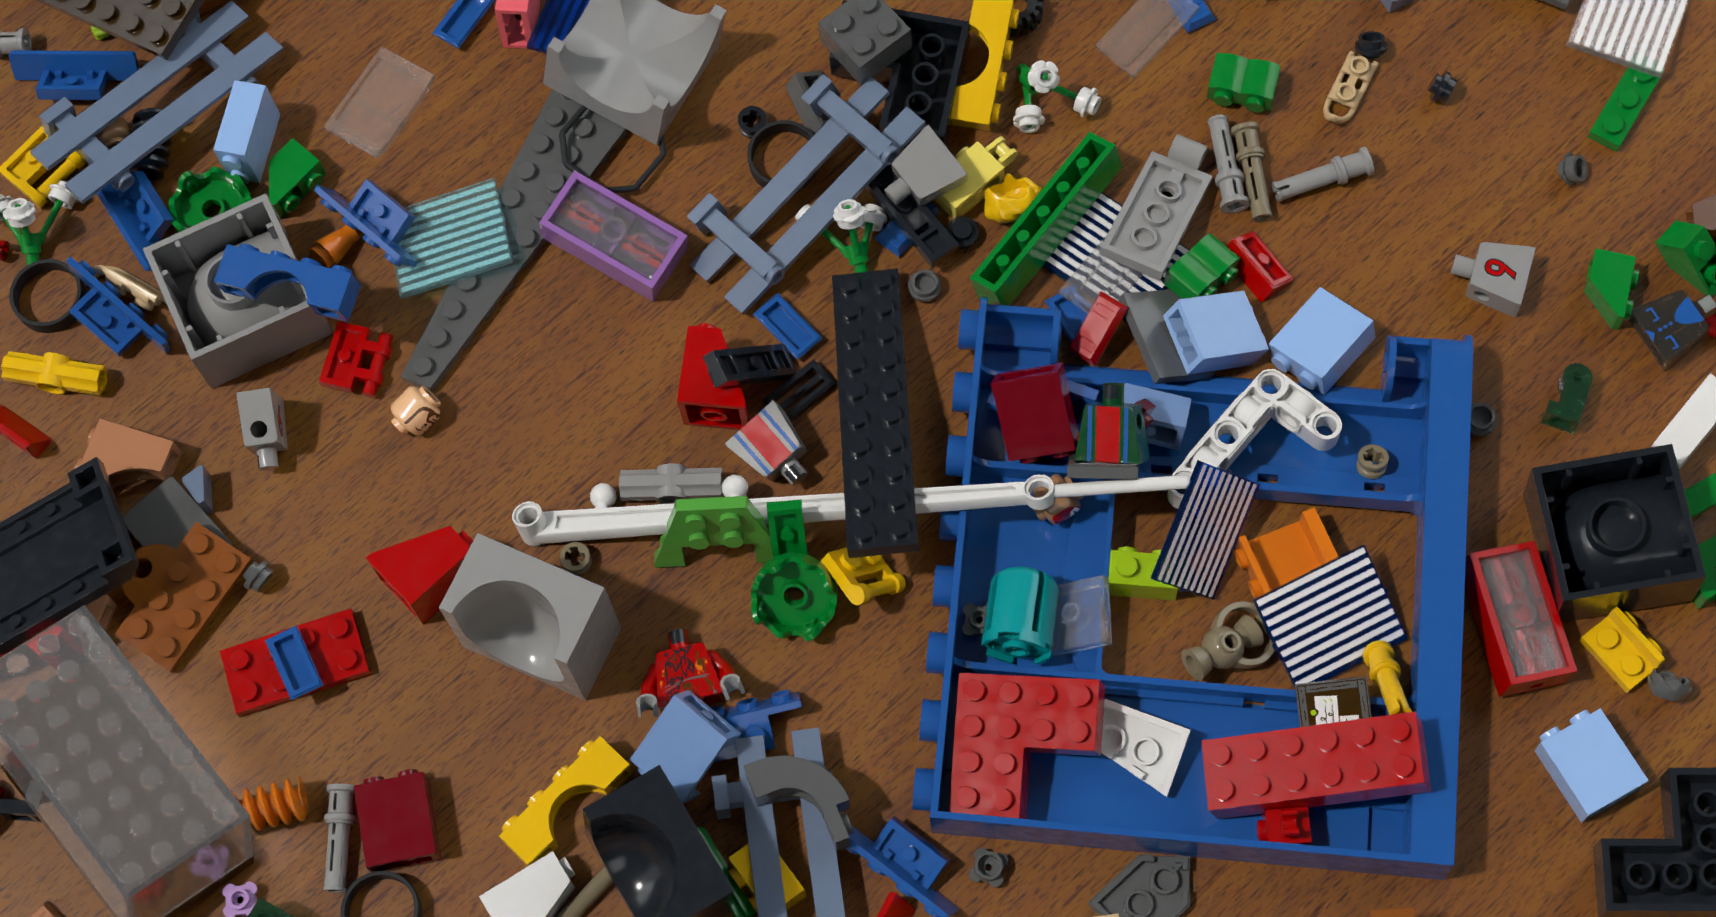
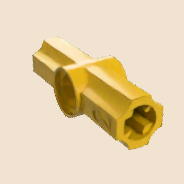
[1,351,108,396]

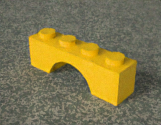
[950,0,1020,132]
[499,736,633,867]

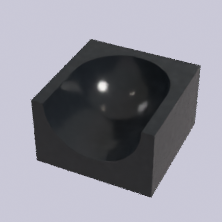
[1523,444,1706,623]
[583,765,734,917]

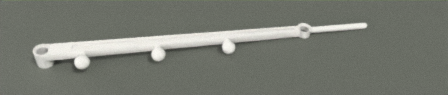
[512,474,1192,546]

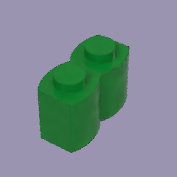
[1207,53,1281,113]
[1163,233,1240,299]

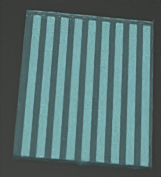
[394,178,513,299]

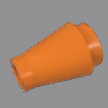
[309,224,359,268]

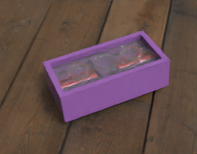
[539,170,688,302]

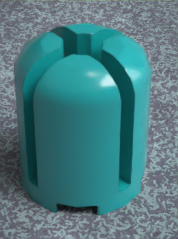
[981,566,1059,665]

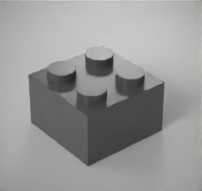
[818,0,912,86]

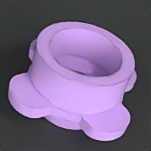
[222,882,258,917]

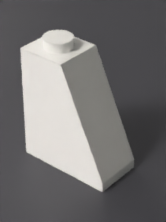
[1651,373,1716,470]
[479,851,576,917]

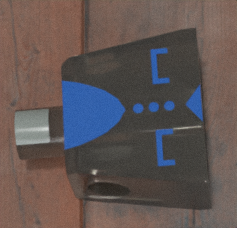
[1629,290,1716,372]

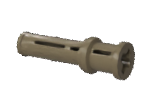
[1231,121,1273,222]

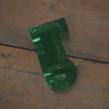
[1540,363,1593,434]

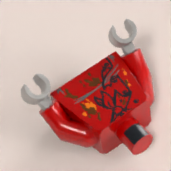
[636,629,745,718]

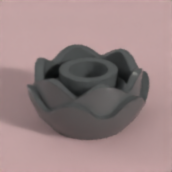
[1647,669,1693,702]

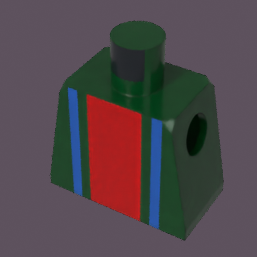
[1075,383,1149,464]

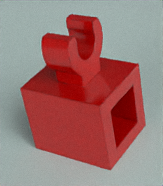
[1256,807,1312,845]

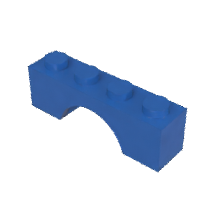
[214,243,361,322]

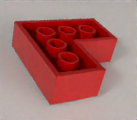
[949,673,1105,819]

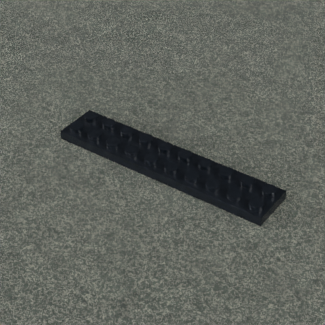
[832,268,919,558]

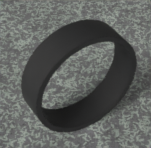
[747,120,819,191]
[9,259,86,333]
[341,871,422,917]

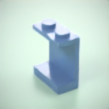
[630,690,741,804]

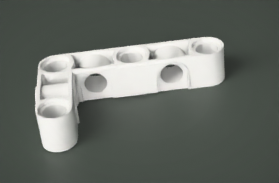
[1167,369,1342,510]

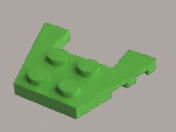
[654,496,773,568]

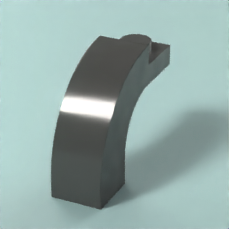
[744,756,853,851]

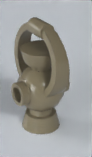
[1181,602,1277,681]

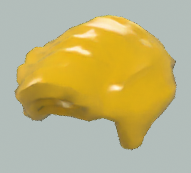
[984,173,1043,223]

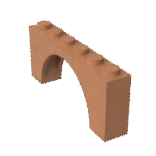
[59,419,182,636]

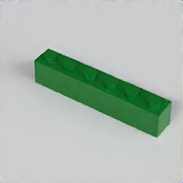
[970,131,1122,306]

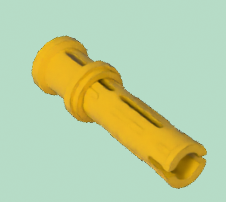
[1362,640,1412,715]

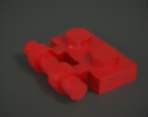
[319,321,393,398]

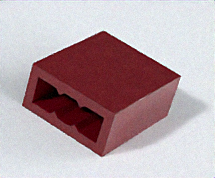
[991,362,1079,463]
[354,769,442,872]

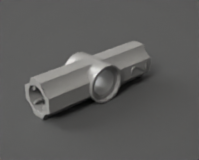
[619,463,724,504]

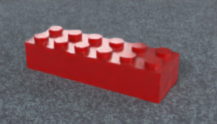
[1202,711,1431,819]

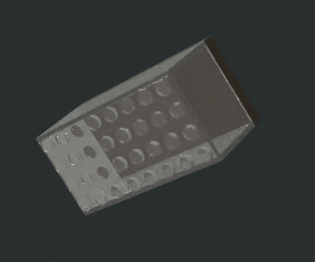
[0,605,254,917]

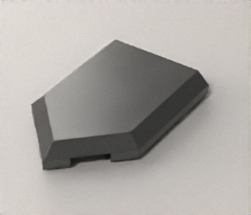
[1088,854,1190,917]

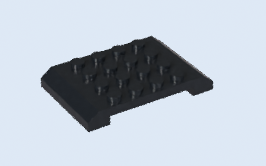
[0,457,139,655]

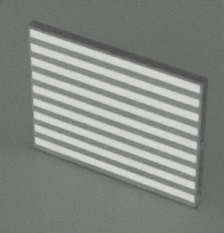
[1566,0,1689,78]

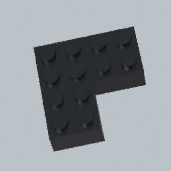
[829,0,970,148]
[1593,768,1716,917]

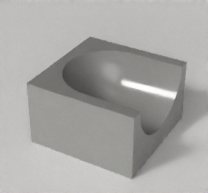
[143,194,333,389]
[439,533,622,701]

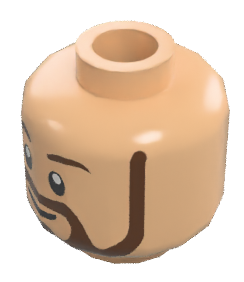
[391,386,441,435]

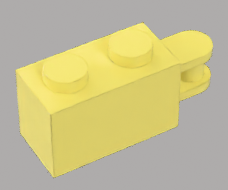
[934,136,1018,219]

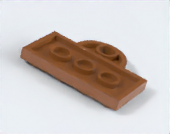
[115,522,253,673]

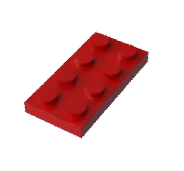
[220,608,371,717]

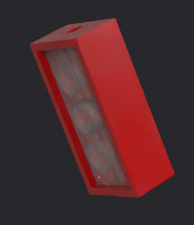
[1465,540,1578,697]

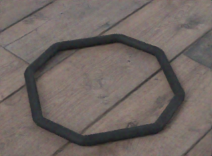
[559,105,667,193]

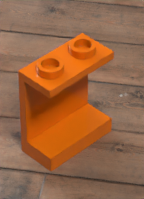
[1234,507,1344,609]

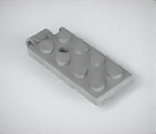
[1099,134,1213,280]

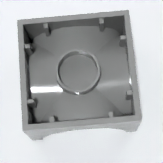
[543,0,727,146]

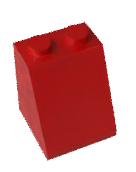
[677,323,750,430]
[365,526,473,625]

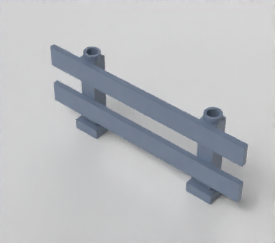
[30,0,283,204]
[687,74,926,315]
[711,727,845,917]

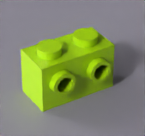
[1107,547,1180,601]

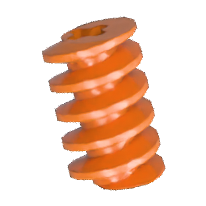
[229,776,308,834]

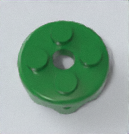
[168,167,252,233]
[751,553,838,641]

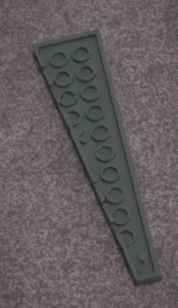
[401,89,629,393]

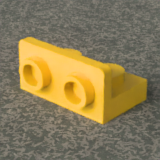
[1579,607,1665,693]

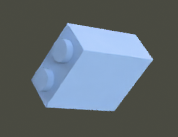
[213,80,280,184]
[1269,287,1376,395]
[1163,291,1269,375]
[1534,708,1649,823]

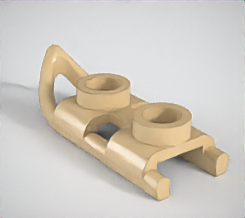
[1323,51,1379,124]
[92,265,167,311]

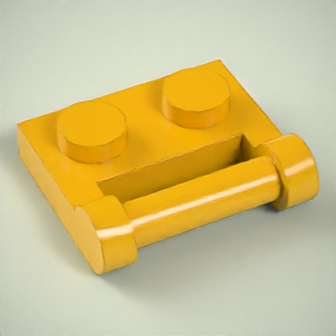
[0,126,86,209]
[821,547,906,605]

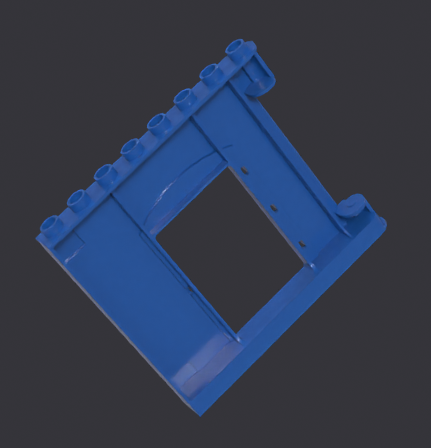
[912,297,1473,880]

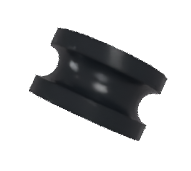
[738,106,767,139]

